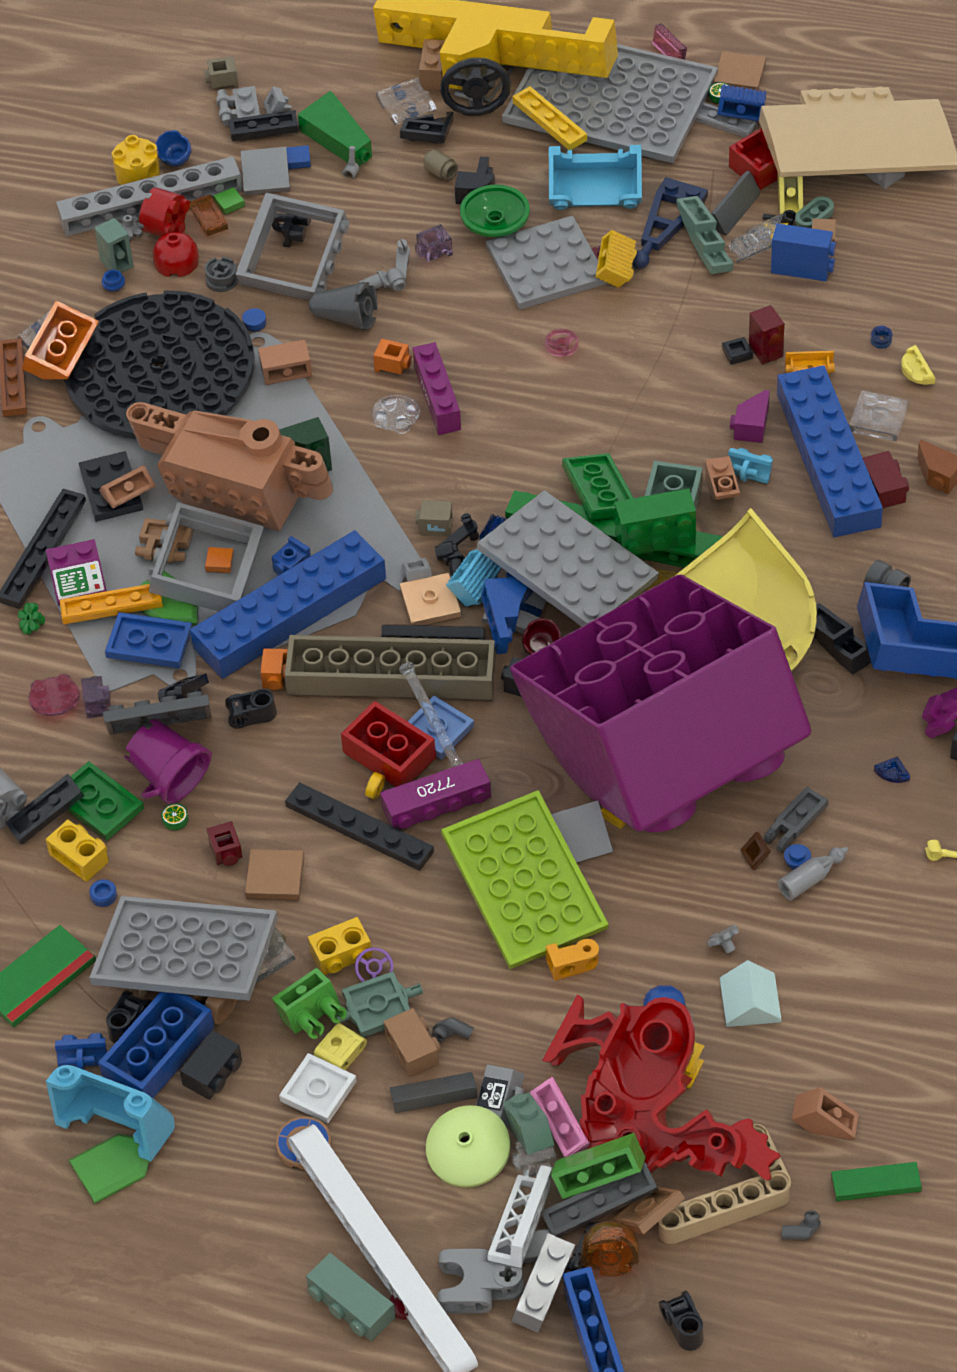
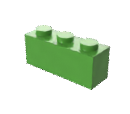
[551,1133,646,1199]

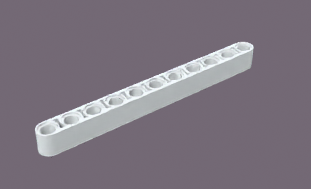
[288,1124,478,1372]

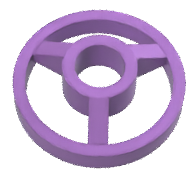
[355,948,393,982]

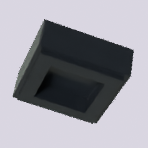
[722,337,753,365]

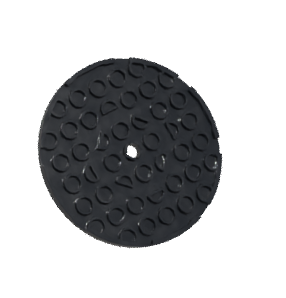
[64,290,255,439]

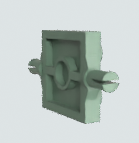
[334,972,423,1037]

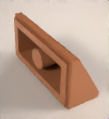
[99,465,156,509]

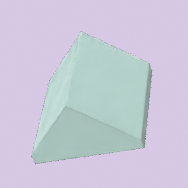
[720,960,781,1027]

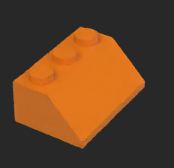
[22,301,99,380]

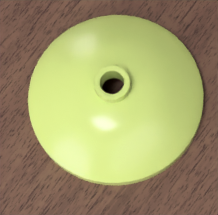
[426,1105,511,1188]

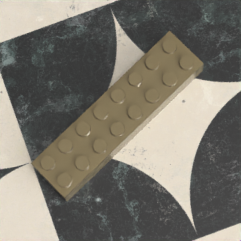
[285,635,496,700]

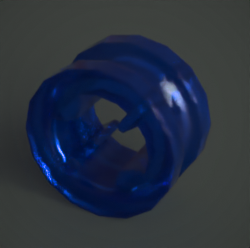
[870,326,893,349]

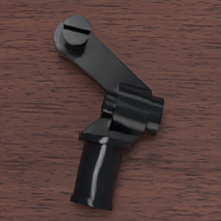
[435,513,479,579]

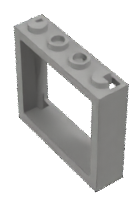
[236,193,349,301]
[146,502,264,612]

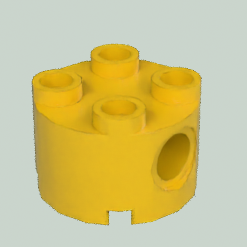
[112,135,160,185]

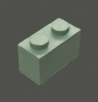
[94,218,134,273]
[503,1092,554,1155]

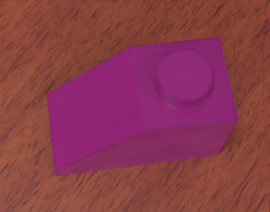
[730,390,770,443]

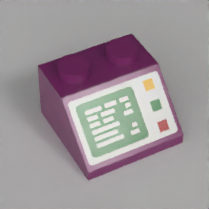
[45,539,106,606]

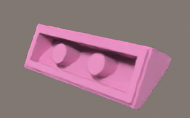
[530,1077,590,1157]

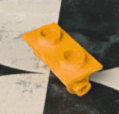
[785,351,835,375]

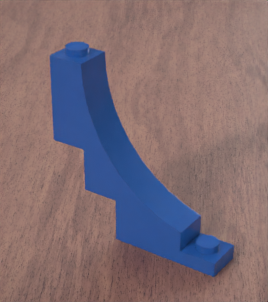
[481,571,534,654]

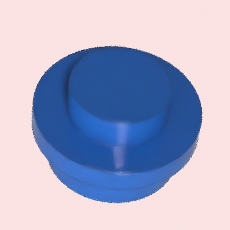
[101,270,125,291]
[784,844,811,869]

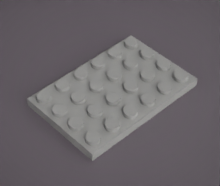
[477,490,659,626]
[89,896,278,1001]

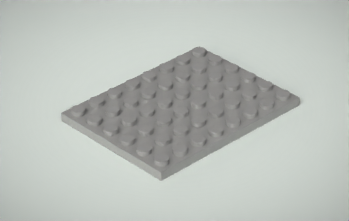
[502,29,718,163]

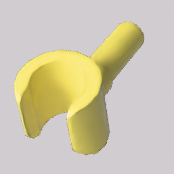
[925,840,957,861]

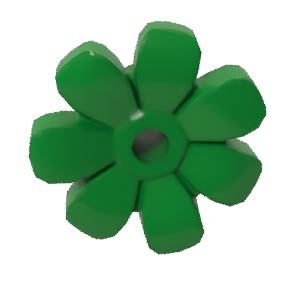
[17,602,45,635]

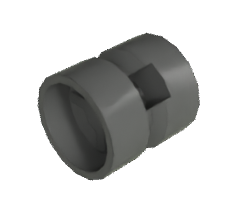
[863,560,911,587]

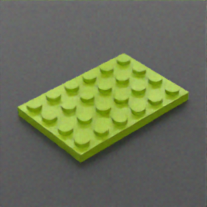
[441,790,609,969]

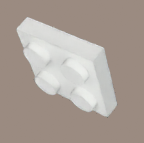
[279,1053,357,1124]

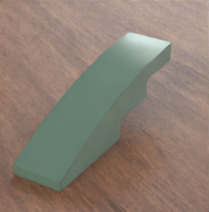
[676,196,734,274]

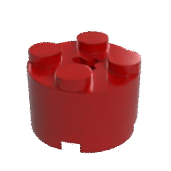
[139,187,190,237]

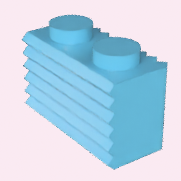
[446,549,502,607]

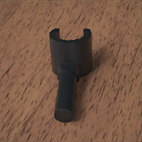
[763,210,796,226]

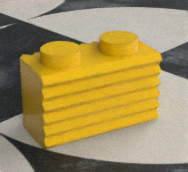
[595,230,637,287]

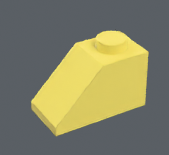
[777,171,803,216]

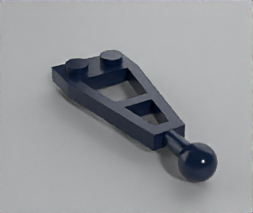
[632,177,708,269]

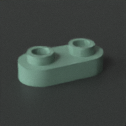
[795,197,834,228]

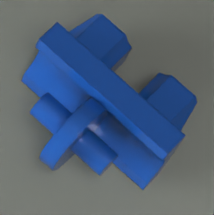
[55,1033,107,1070]

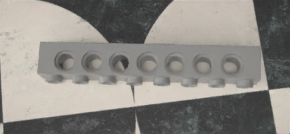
[56,156,243,237]

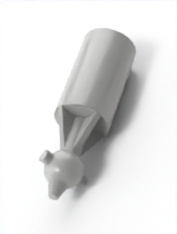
[777,847,848,901]

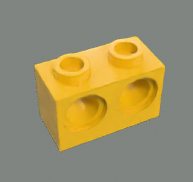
[45,820,109,882]
[308,917,372,975]

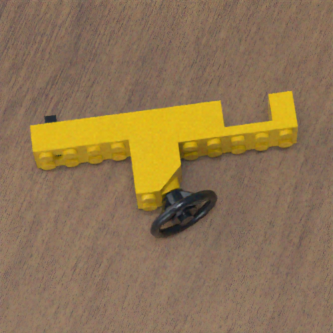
[373,0,618,116]

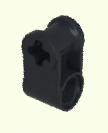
[225,689,277,728]
[106,990,152,1043]
[659,1290,704,1351]

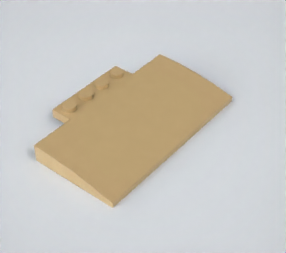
[759,87,957,177]

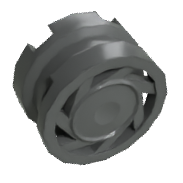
[204,257,238,292]

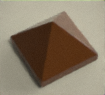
[740,832,771,870]

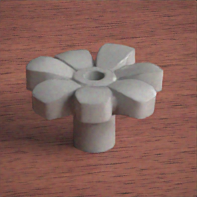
[120,215,144,240]
[707,924,739,954]

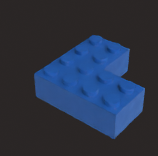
[857,582,957,679]

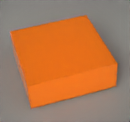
[205,547,234,573]

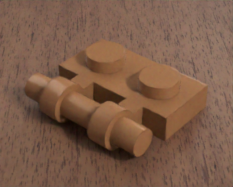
[135,518,194,563]

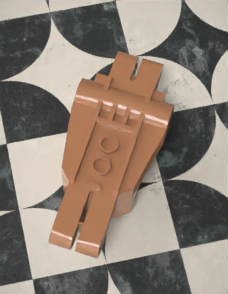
[126,402,333,532]

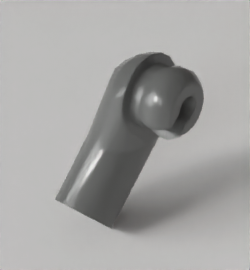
[432,1017,474,1042]
[782,1210,821,1240]

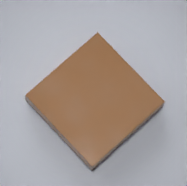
[713,51,766,91]
[245,849,304,900]
[610,1187,685,1234]

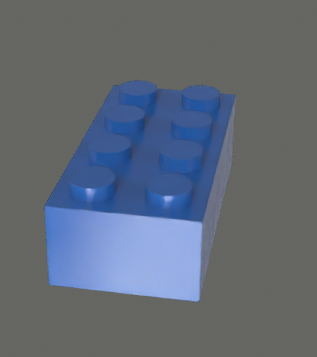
[98,992,214,1098]

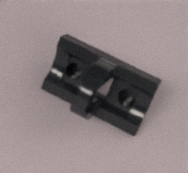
[272,213,311,248]

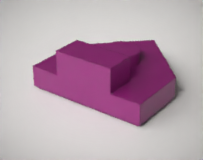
[921,687,957,739]

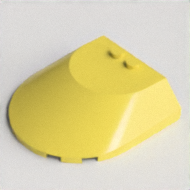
[675,508,817,672]

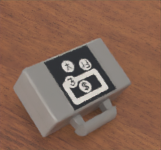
[476,1065,525,1127]

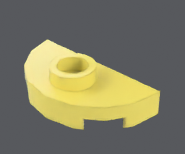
[901,345,935,385]

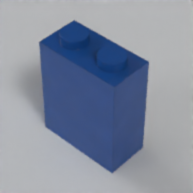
[771,223,836,282]

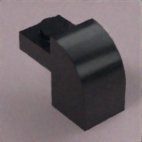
[454,157,495,204]

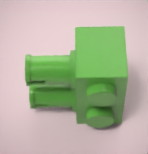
[272,968,347,1039]

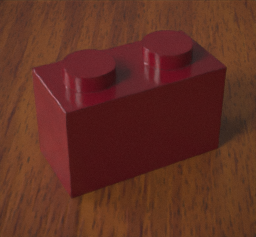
[749,305,785,365]
[862,451,909,508]

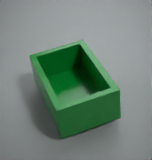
[615,488,696,555]

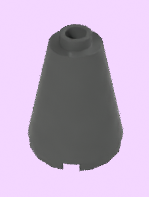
[309,282,378,330]

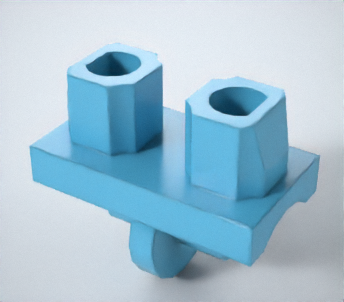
[728,448,773,484]

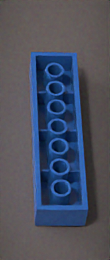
[777,365,883,538]
[190,530,386,679]

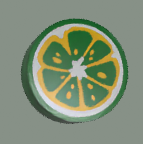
[709,82,728,104]
[161,804,189,830]

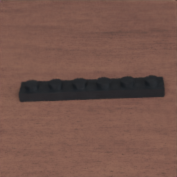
[0,489,86,609]
[285,782,434,871]

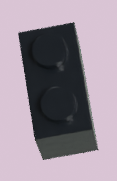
[180,1030,242,1100]

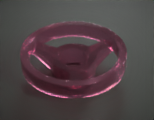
[545,329,578,356]

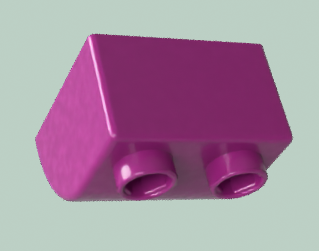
[510,574,811,832]

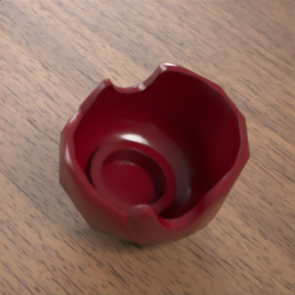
[522,618,562,655]

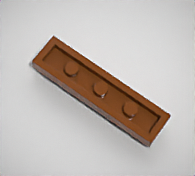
[0,338,27,417]

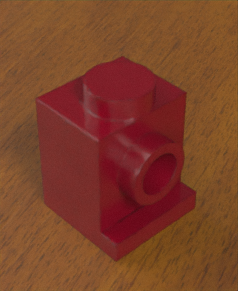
[206,821,243,866]

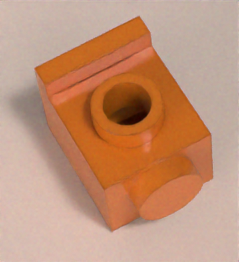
[373,339,412,375]
[261,649,288,690]

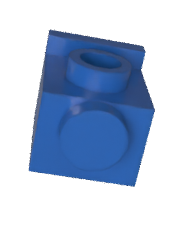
[272,536,311,576]

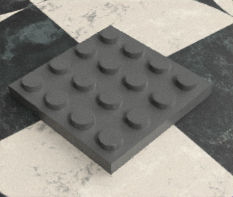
[103,691,212,735]

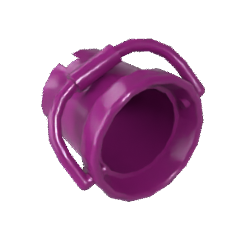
[124,719,212,804]

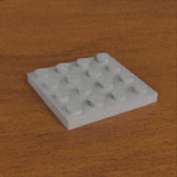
[486,216,607,310]

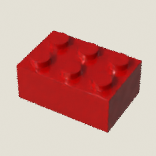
[341,701,436,787]

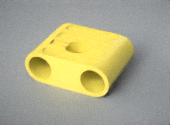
[314,1023,367,1070]

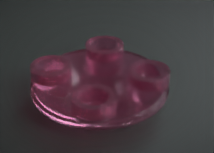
[29,674,80,716]

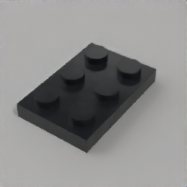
[78,451,143,522]

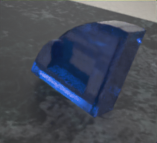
[874,756,910,783]

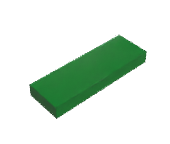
[831,1162,922,1201]

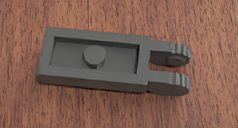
[763,787,829,852]

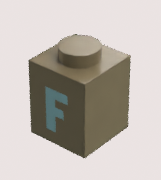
[415,500,453,537]

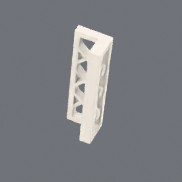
[487,1165,552,1268]

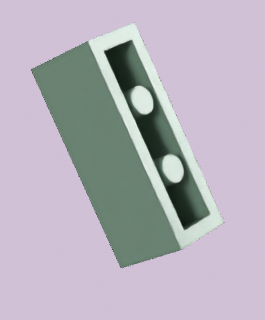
[306,1253,395,1342]

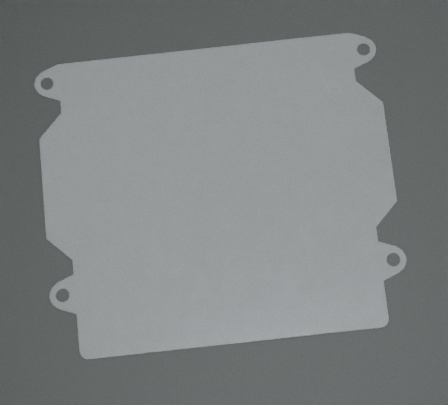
[0,332,421,691]

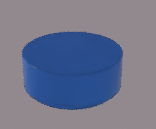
[242,308,266,331]
[89,879,117,907]

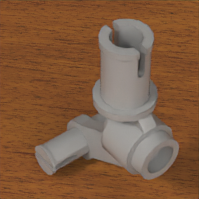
[358,239,410,291]

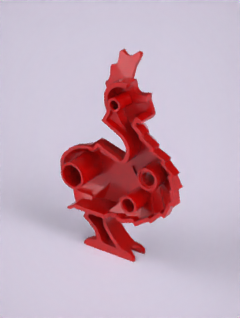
[542,994,781,1181]

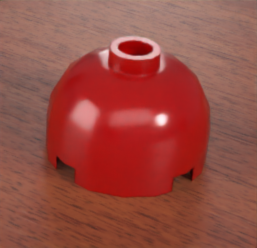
[153,231,199,277]

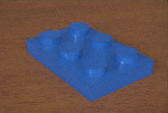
[105,612,193,668]

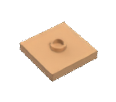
[400,573,461,625]

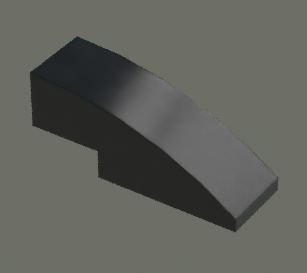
[814,603,871,674]

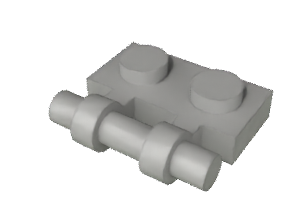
[216,86,260,126]

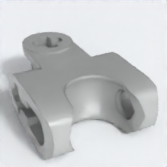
[437,1249,524,1314]

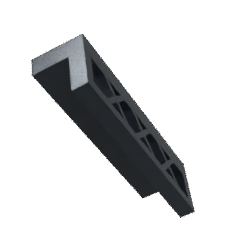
[381,624,486,640]

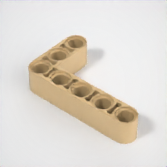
[658,1124,791,1244]

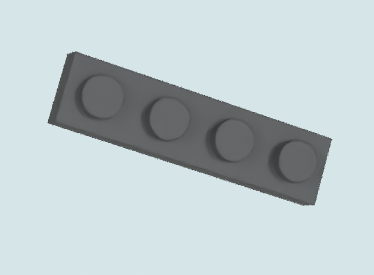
[541,1162,658,1238]

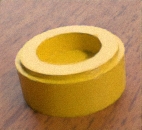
[365,772,385,800]

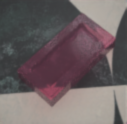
[652,23,687,60]

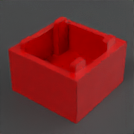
[729,128,778,190]

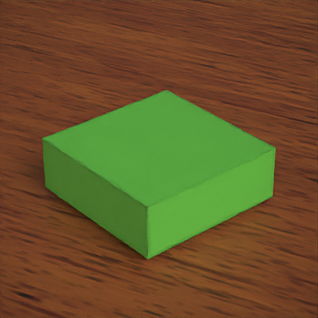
[213,187,245,215]

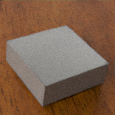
[402,558,432,582]

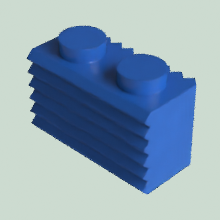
[717,84,767,122]

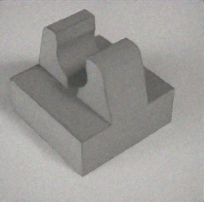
[263,87,292,114]

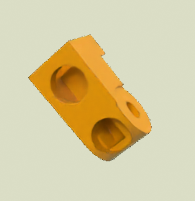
[546,939,599,981]

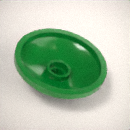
[460,184,530,237]

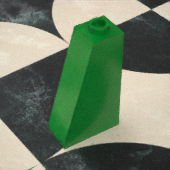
[298,91,372,166]

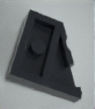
[400,111,454,143]

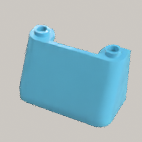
[549,145,642,210]
[46,1065,175,1161]

